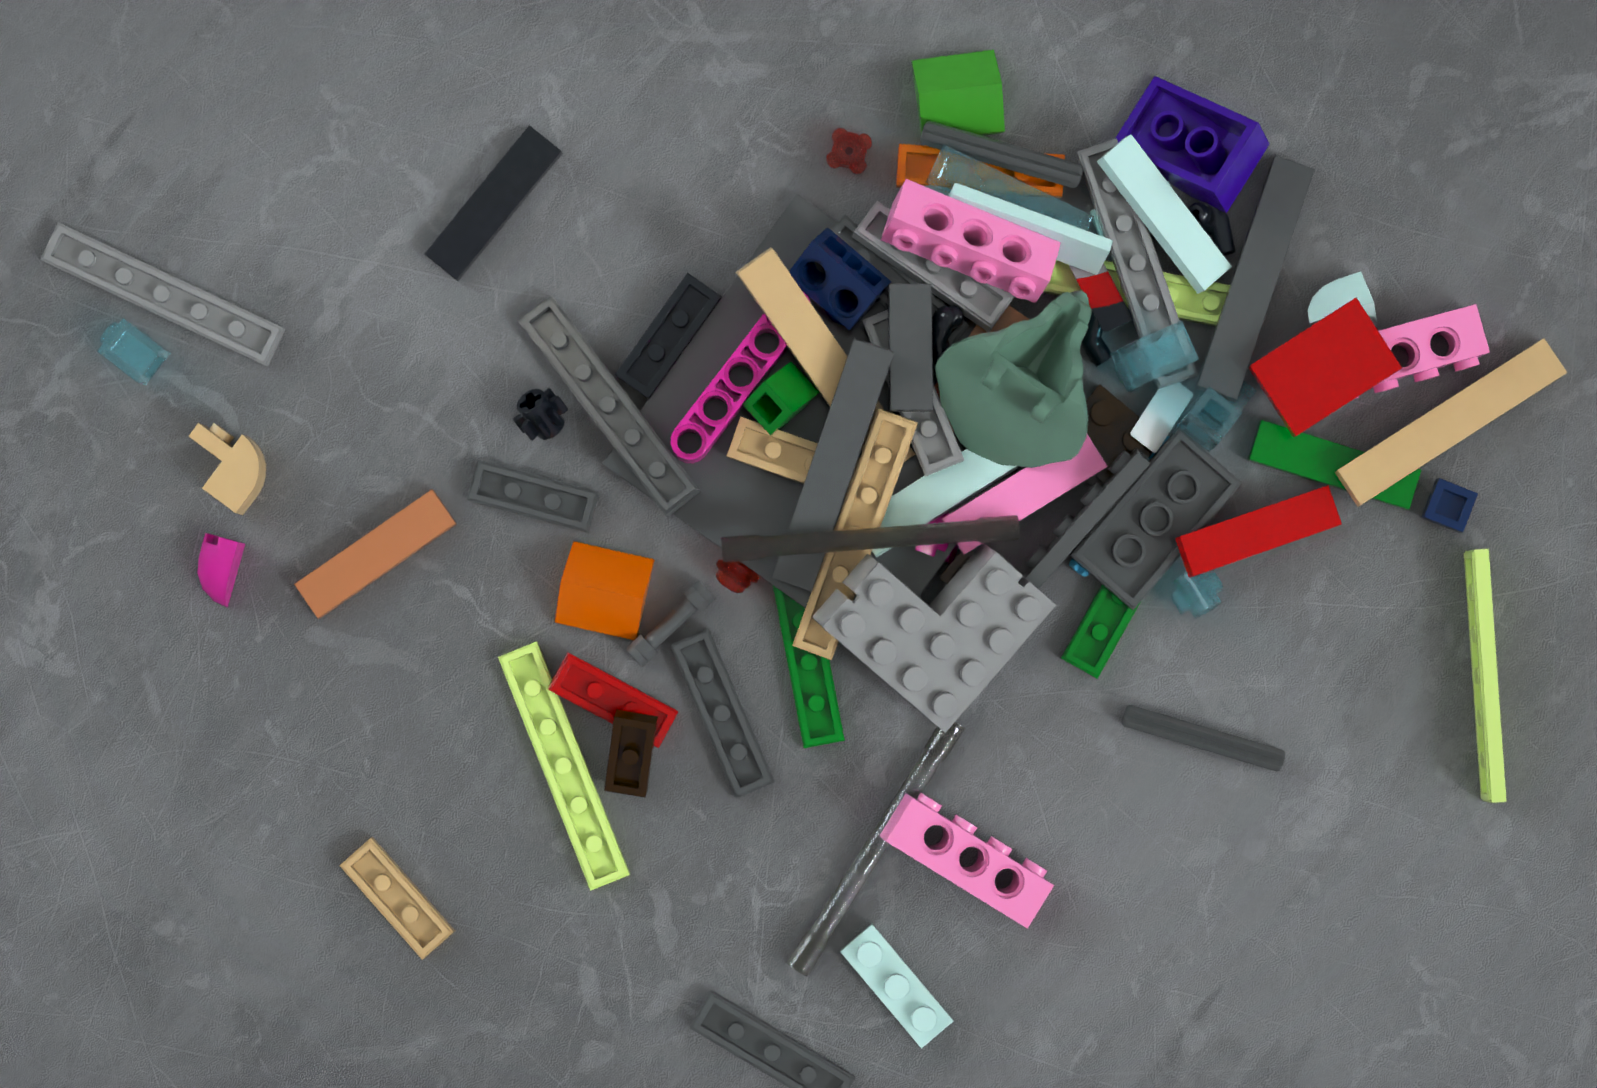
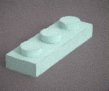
[840,923,953,1049]

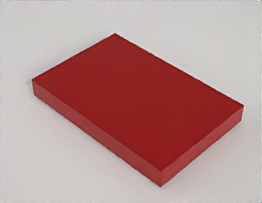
[1248,297,1402,437]

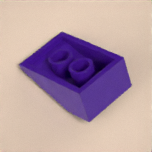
[1115,76,1270,213]

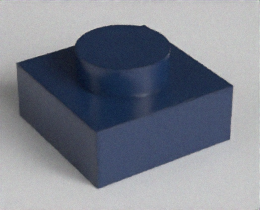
[1421,478,1478,533]

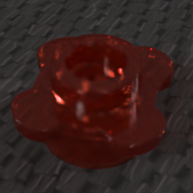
[826,128,872,174]
[716,554,759,593]

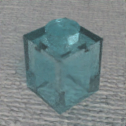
[97,318,171,386]

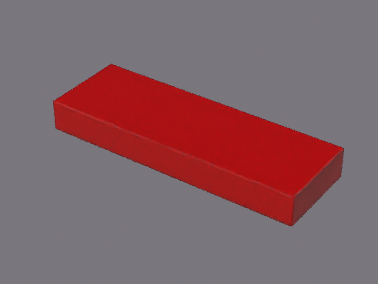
[547,652,679,748]

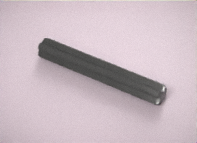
[920,121,1083,188]
[1122,705,1285,771]

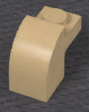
[189,423,266,515]

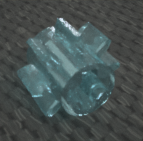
[1171,570,1224,618]

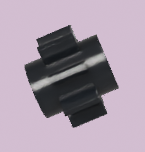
[513,388,568,441]

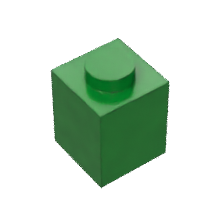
[742,362,819,436]

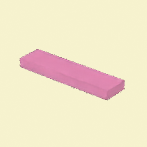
[942,434,1108,555]

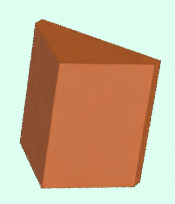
[555,541,655,640]

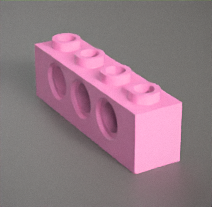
[881,179,1061,303]
[1355,304,1490,399]
[880,793,1054,929]

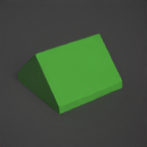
[912,50,1005,136]

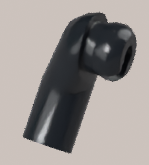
[1188,202,1236,256]
[932,305,964,366]
[1081,305,1114,367]

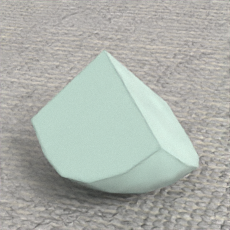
[1308,271,1378,327]

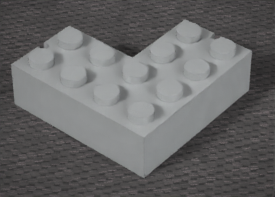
[812,543,1056,733]

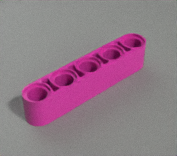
[671,291,811,463]

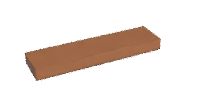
[294,489,457,619]

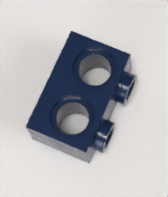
[789,227,892,330]

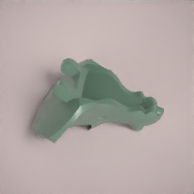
[935,291,1092,468]

